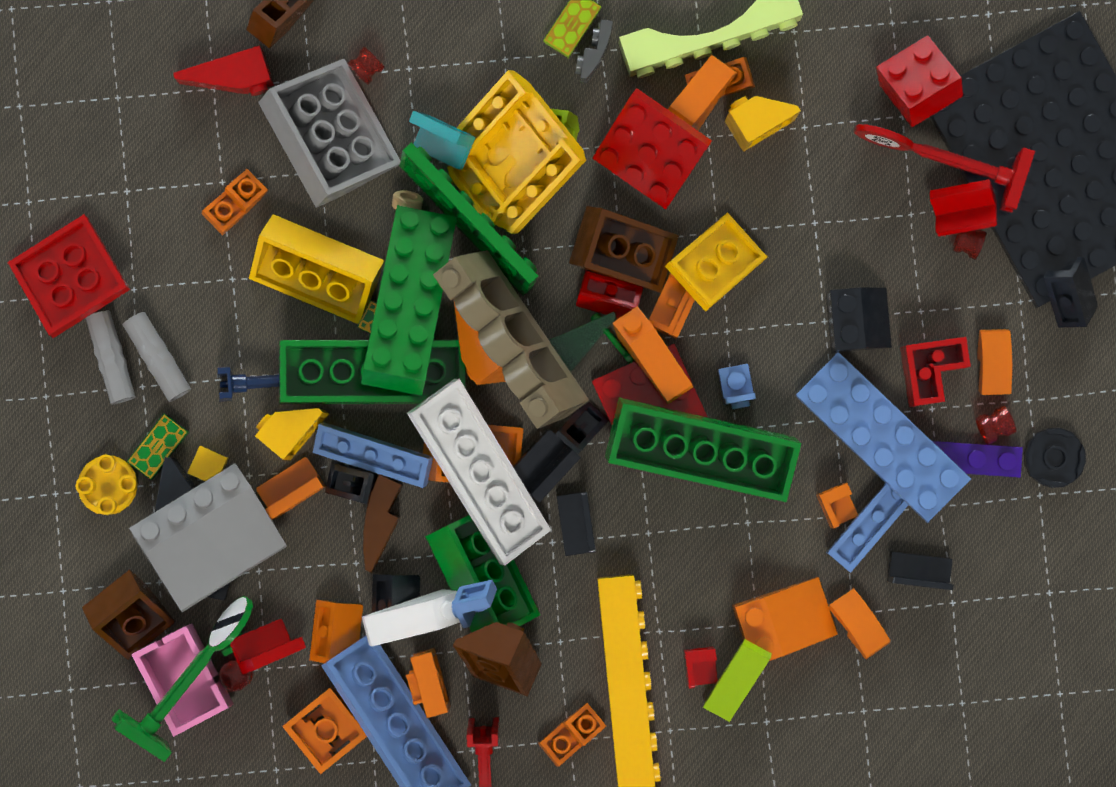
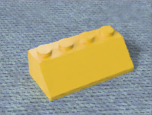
[249,214,385,324]

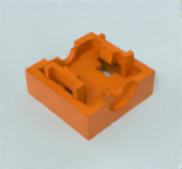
[406,648,451,718]
[282,686,367,774]

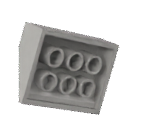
[258,59,400,208]
[129,463,287,612]

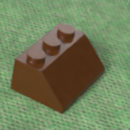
[453,622,542,697]

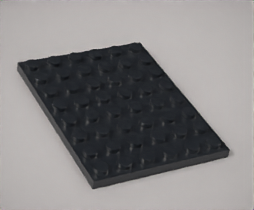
[930,11,1116,308]

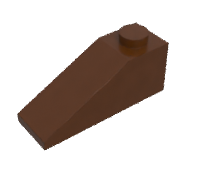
[246,0,314,49]

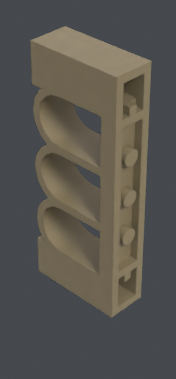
[433,250,590,429]

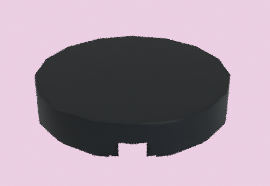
[1024,428,1086,488]

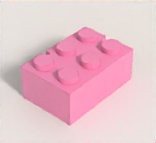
[131,624,234,737]

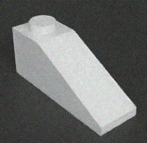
[362,589,460,647]

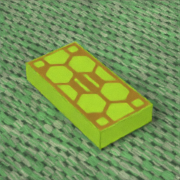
[543,0,601,59]

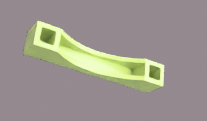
[618,0,803,79]

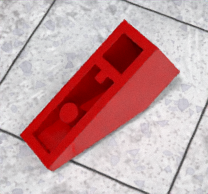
[173,45,274,96]

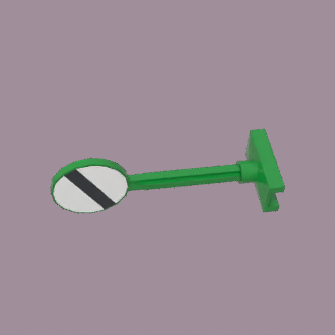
[111,596,253,762]

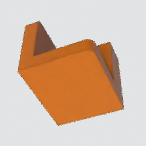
[816,483,858,529]

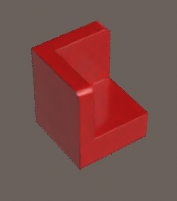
[683,646,718,688]

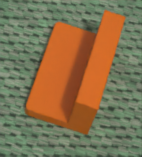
[256,457,326,520]
[309,600,363,663]

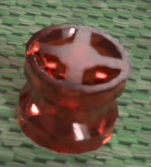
[347,47,385,85]
[952,230,987,260]

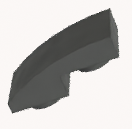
[575,20,613,84]

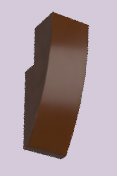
[363,474,403,573]

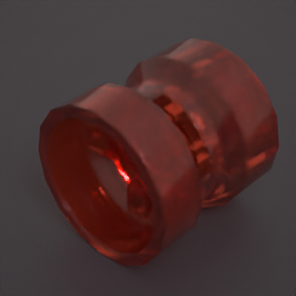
[975,405,1016,445]
[219,659,254,691]

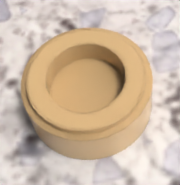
[392,190,423,210]

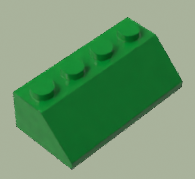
[425,515,540,632]

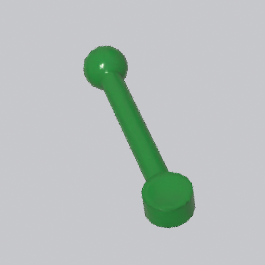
[591,313,635,364]

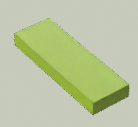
[703,639,772,722]

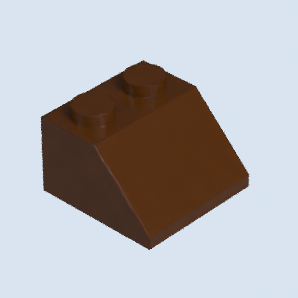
[82,569,175,660]

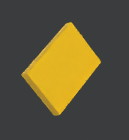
[665,212,767,312]

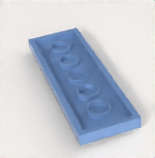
[796,352,971,523]
[321,636,471,787]

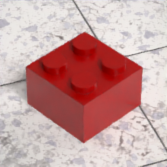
[876,35,963,127]

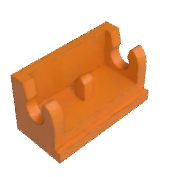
[649,273,695,339]

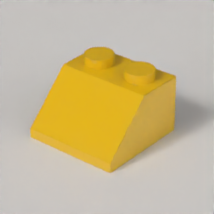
[725,96,801,152]
[255,408,329,460]

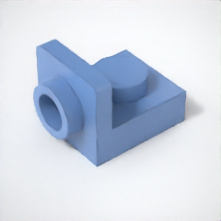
[718,364,756,409]
[452,580,497,628]

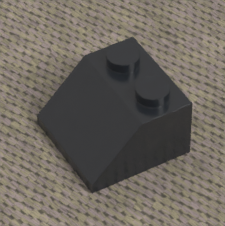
[826,287,892,353]

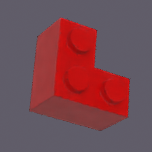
[900,337,971,407]

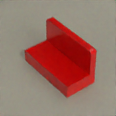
[930,179,997,237]
[230,619,306,675]

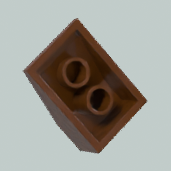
[569,206,679,293]

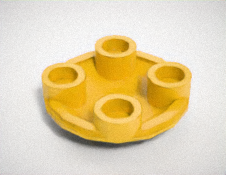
[75,454,138,515]

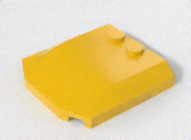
[447,70,586,234]

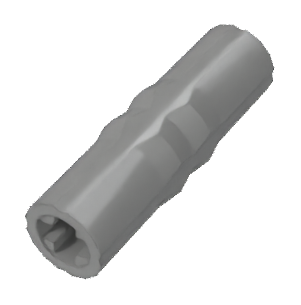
[85,310,136,405]
[122,312,191,402]

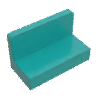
[409,111,476,170]

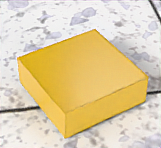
[188,446,229,481]

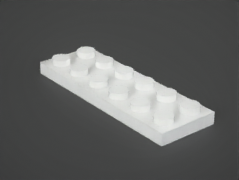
[407,379,551,565]

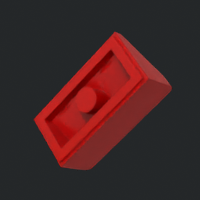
[576,270,643,318]

